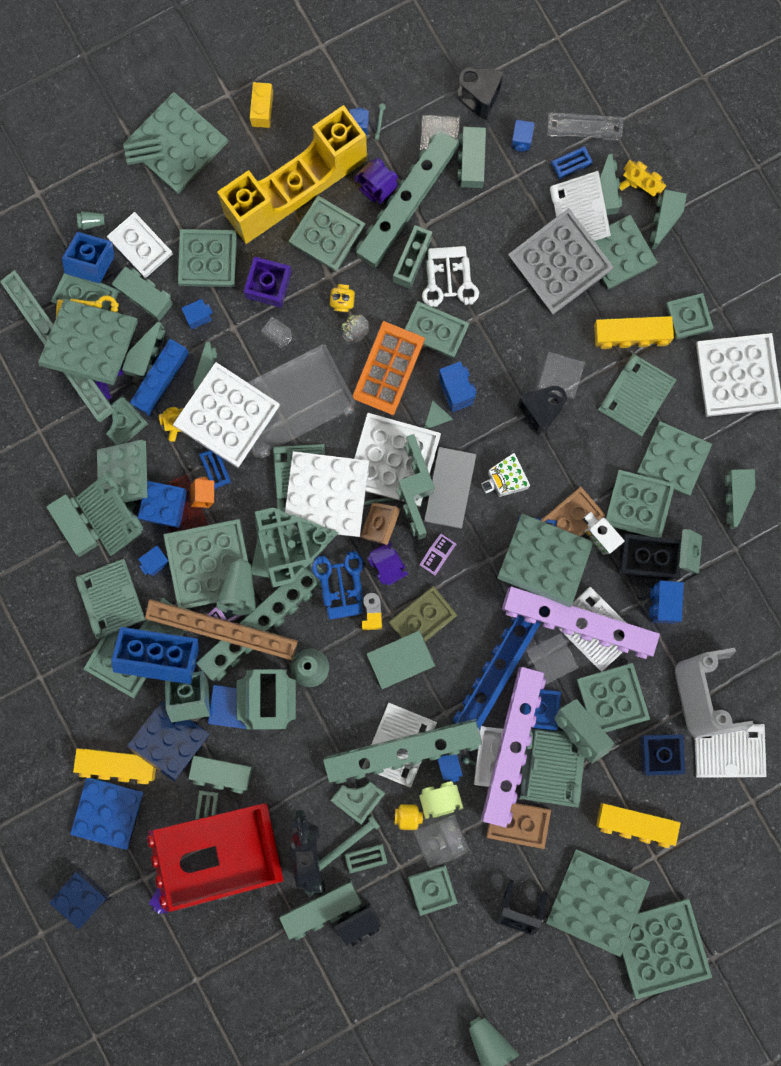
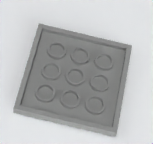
[508,208,614,315]

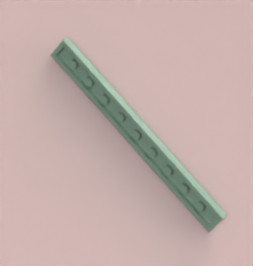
[0,270,115,422]

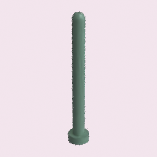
[319,816,381,871]

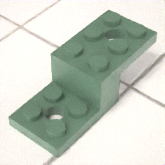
[396,434,435,539]

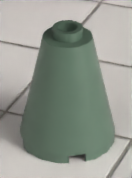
[216,559,256,615]
[291,648,329,687]
[468,1016,519,1066]

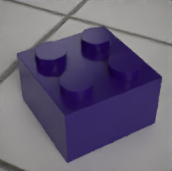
[244,257,292,308]

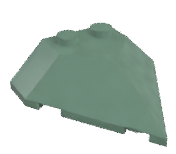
[254,508,339,587]

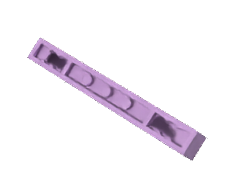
[502,587,660,659]
[481,667,546,827]

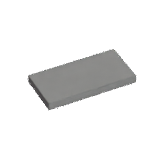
[424,447,476,529]

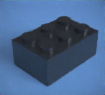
[618,534,681,581]

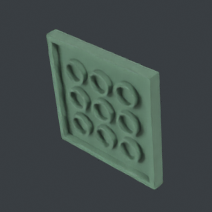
[123,92,228,194]
[38,299,138,385]
[497,514,593,608]
[164,519,255,609]
[546,849,650,957]
[622,898,712,999]

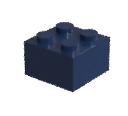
[640,734,685,776]
[49,870,110,929]

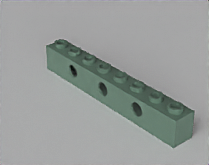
[356,130,459,269]
[323,719,482,784]

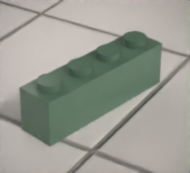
[279,880,362,940]

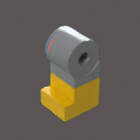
[362,593,382,630]

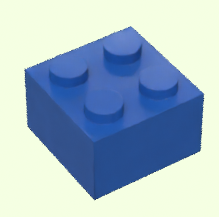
[62,232,114,284]
[438,361,477,412]
[138,481,188,528]
[649,581,684,624]

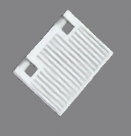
[550,171,611,241]
[559,586,626,672]
[362,703,437,788]
[695,724,766,777]

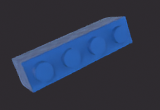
[130,339,189,417]

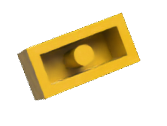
[250,82,273,128]

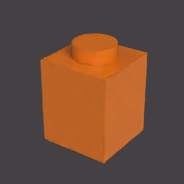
[191,477,214,508]

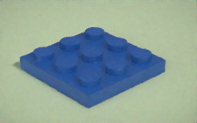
[70,777,144,850]

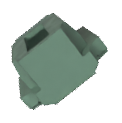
[236,670,296,729]

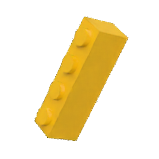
[594,316,674,349]
[73,748,156,784]
[596,803,681,848]

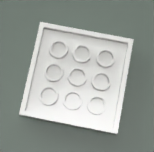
[696,333,781,417]
[173,362,280,468]
[354,413,441,507]
[285,452,369,537]

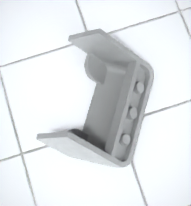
[674,648,753,738]

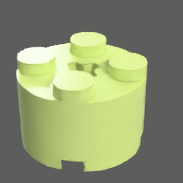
[419,781,463,819]

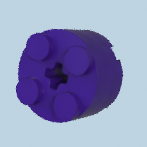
[354,158,398,204]
[367,541,409,586]

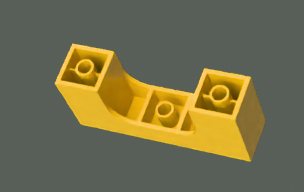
[217,105,367,244]

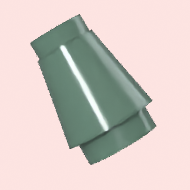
[76,211,104,230]

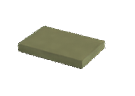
[389,586,458,642]

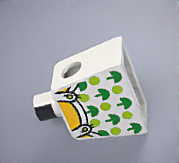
[481,453,530,497]
[582,512,624,555]

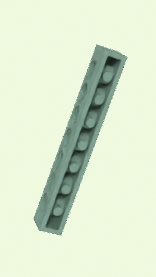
[196,560,325,681]

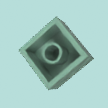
[165,671,210,722]

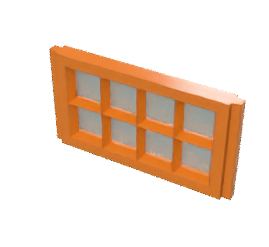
[352,321,425,415]

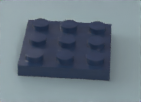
[127,701,210,782]

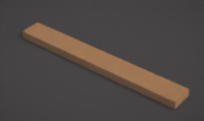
[145,599,298,660]

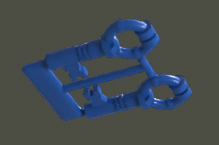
[312,551,364,619]

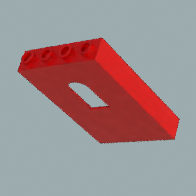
[147,803,283,912]

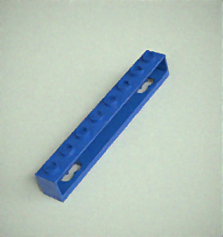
[452,592,549,729]

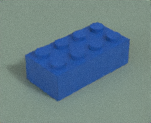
[111,627,199,684]

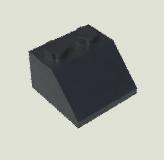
[334,903,381,946]

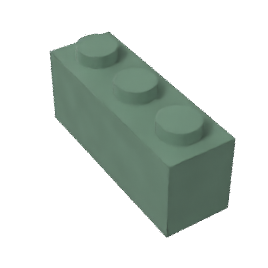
[457,127,486,188]
[393,225,432,289]
[112,267,173,322]
[46,494,100,557]
[554,699,614,764]
[189,755,253,793]

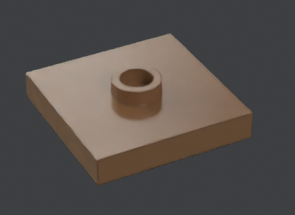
[360,502,401,545]

